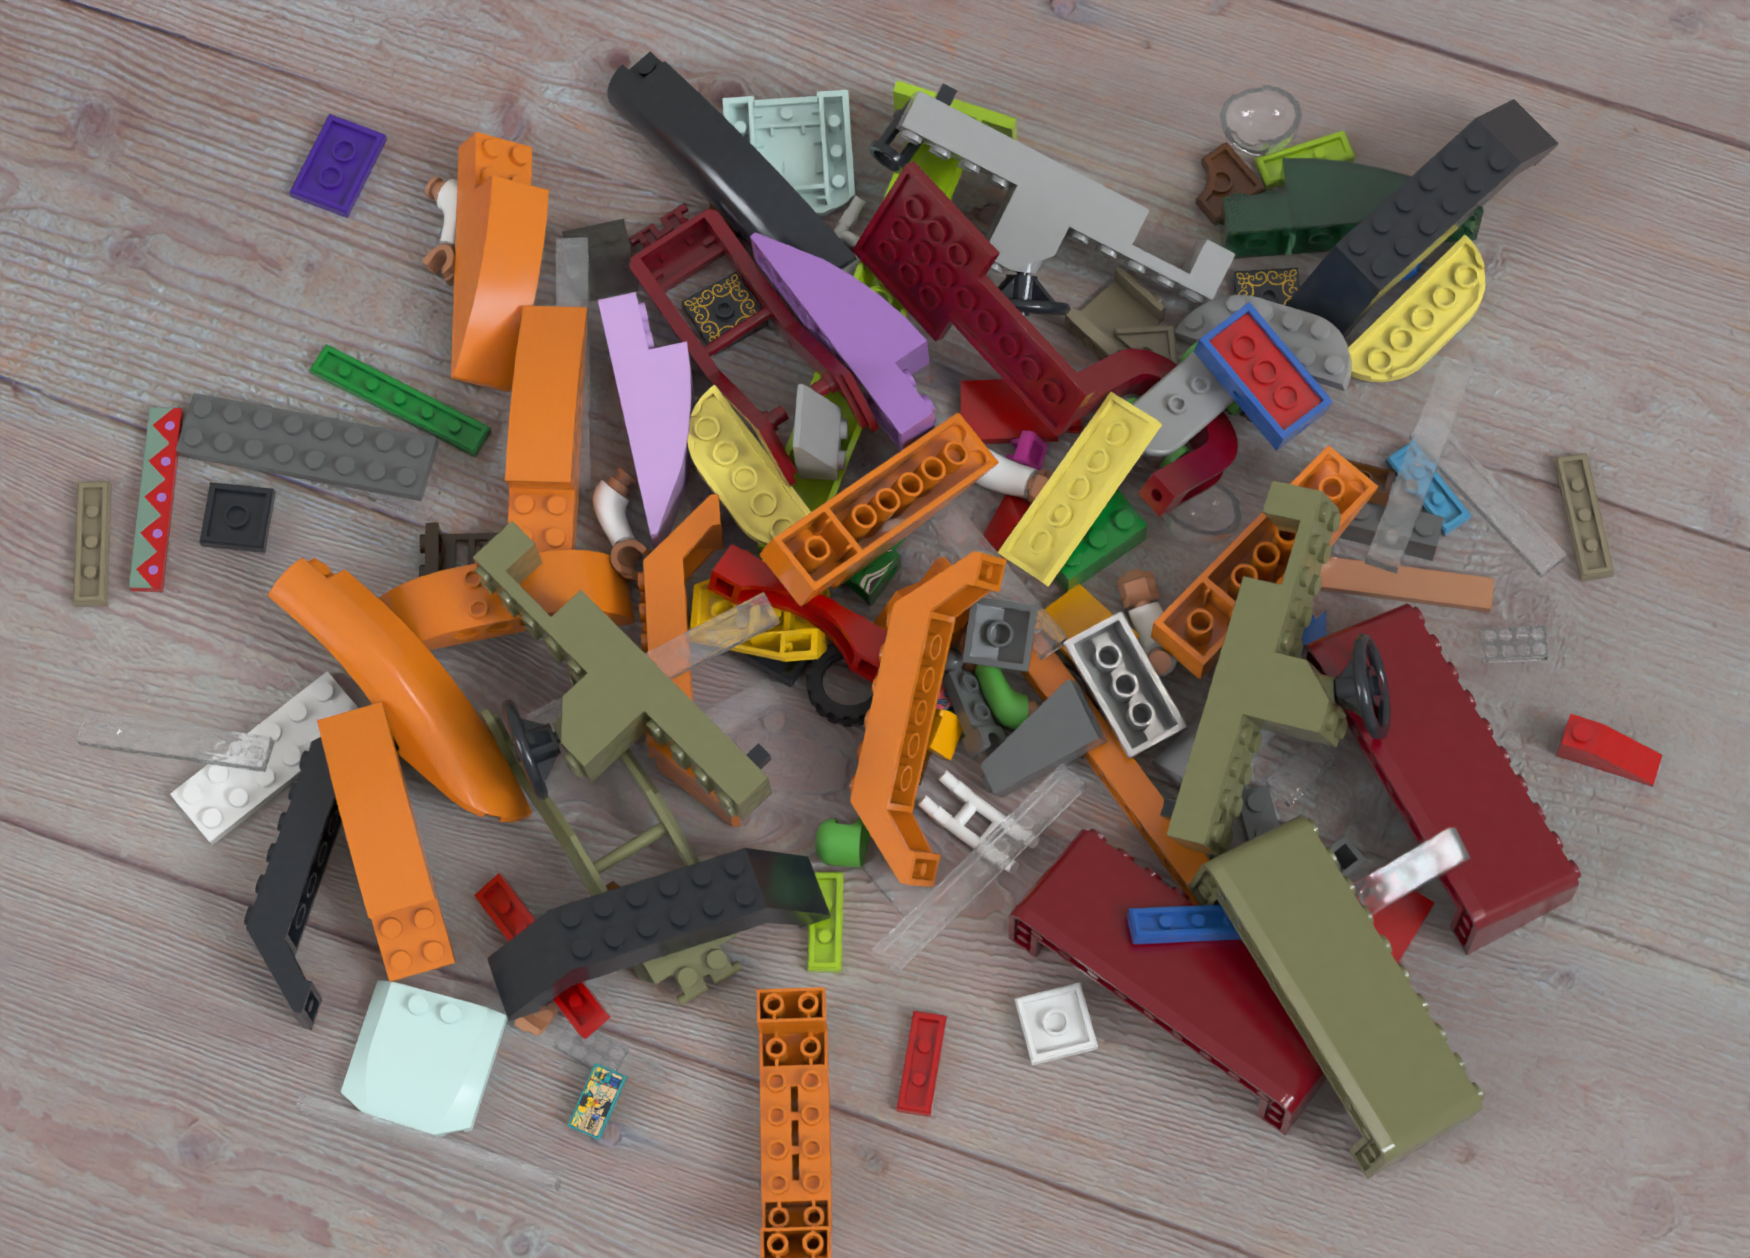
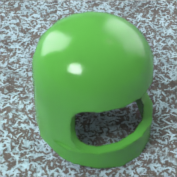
[815,818,870,868]

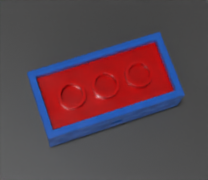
[1193,302,1333,451]

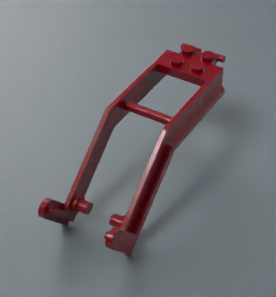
[628,203,880,487]

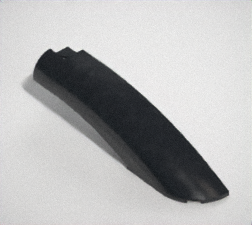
[607,51,857,270]

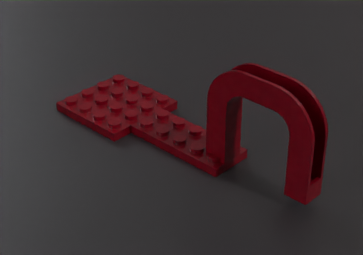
[852,161,1238,517]

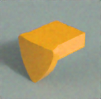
[927,708,963,761]

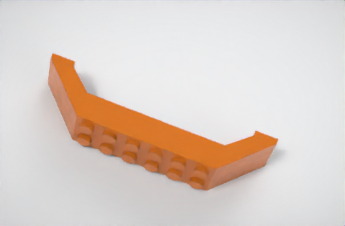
[638,494,740,827]
[850,551,1007,887]

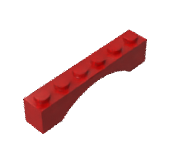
[707,544,888,683]

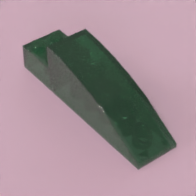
[1219,158,1484,259]

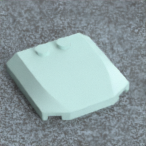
[723,90,855,216]
[341,980,507,1138]

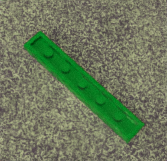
[310,344,492,458]

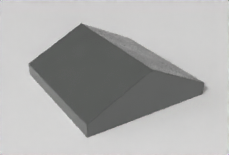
[962,598,1038,672]

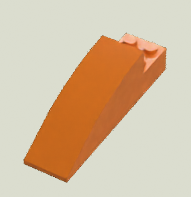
[451,132,549,392]
[505,306,588,552]
[759,412,999,607]
[1151,445,1378,680]
[317,702,456,982]

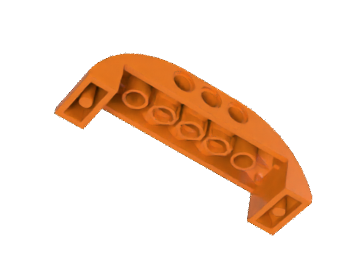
[378,550,635,650]

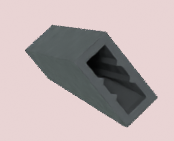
[980,679,1107,797]

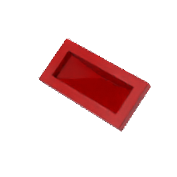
[977,495,1031,560]

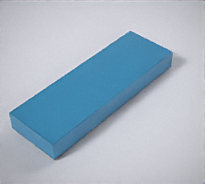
[1385,441,1471,536]

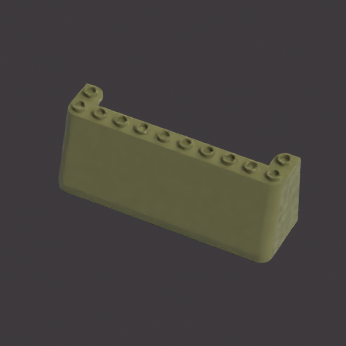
[1188,815,1484,1179]

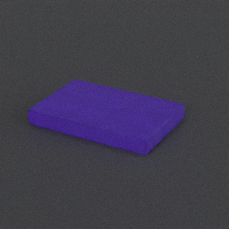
[289,114,387,218]

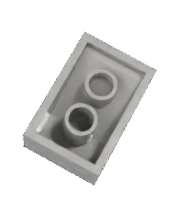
[793,384,848,481]

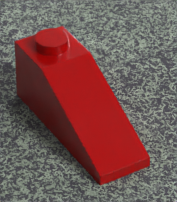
[1556,714,1662,787]

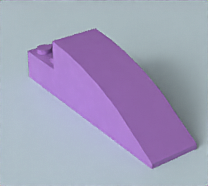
[750,232,937,451]

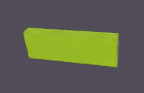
[1255,130,1355,190]
[808,872,844,973]

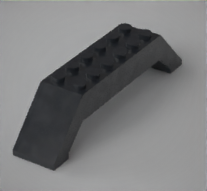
[1285,99,1558,339]
[244,736,399,1030]
[487,848,831,1021]

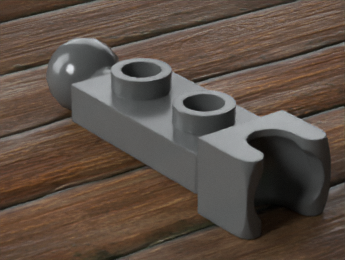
[942,648,1006,760]

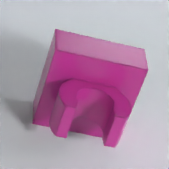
[1006,430,1048,471]

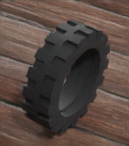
[806,643,873,727]

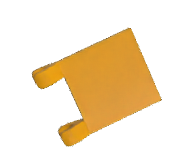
[1035,584,1139,664]

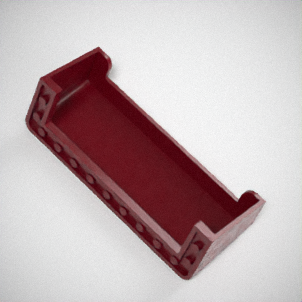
[1302,603,1581,955]
[1008,828,1327,1135]

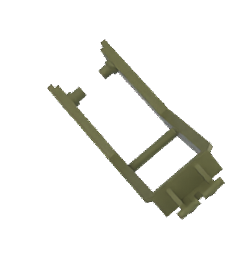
[480,669,743,1006]

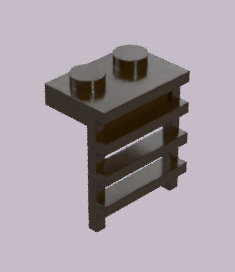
[419,522,498,577]

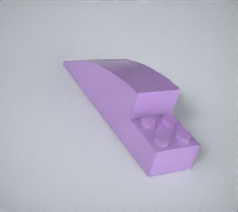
[598,292,695,550]

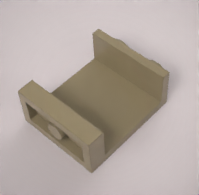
[1065,266,1165,360]

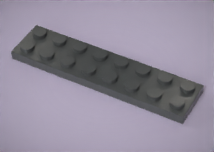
[176,393,439,501]

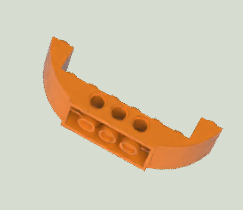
[756,987,832,1258]

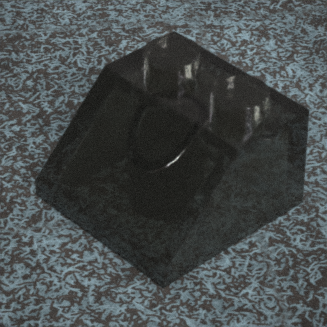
[562,219,639,304]

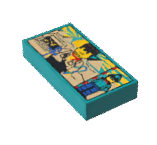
[568,1063,628,1140]

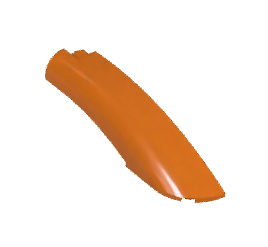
[267,557,532,822]

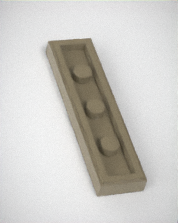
[1554,453,1614,582]
[73,481,112,607]

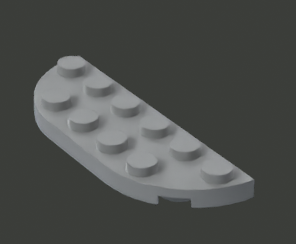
[1174,295,1352,391]

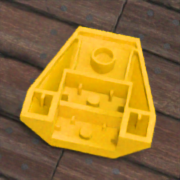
[689,560,830,662]

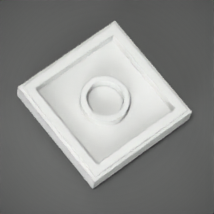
[1014,982,1098,1066]

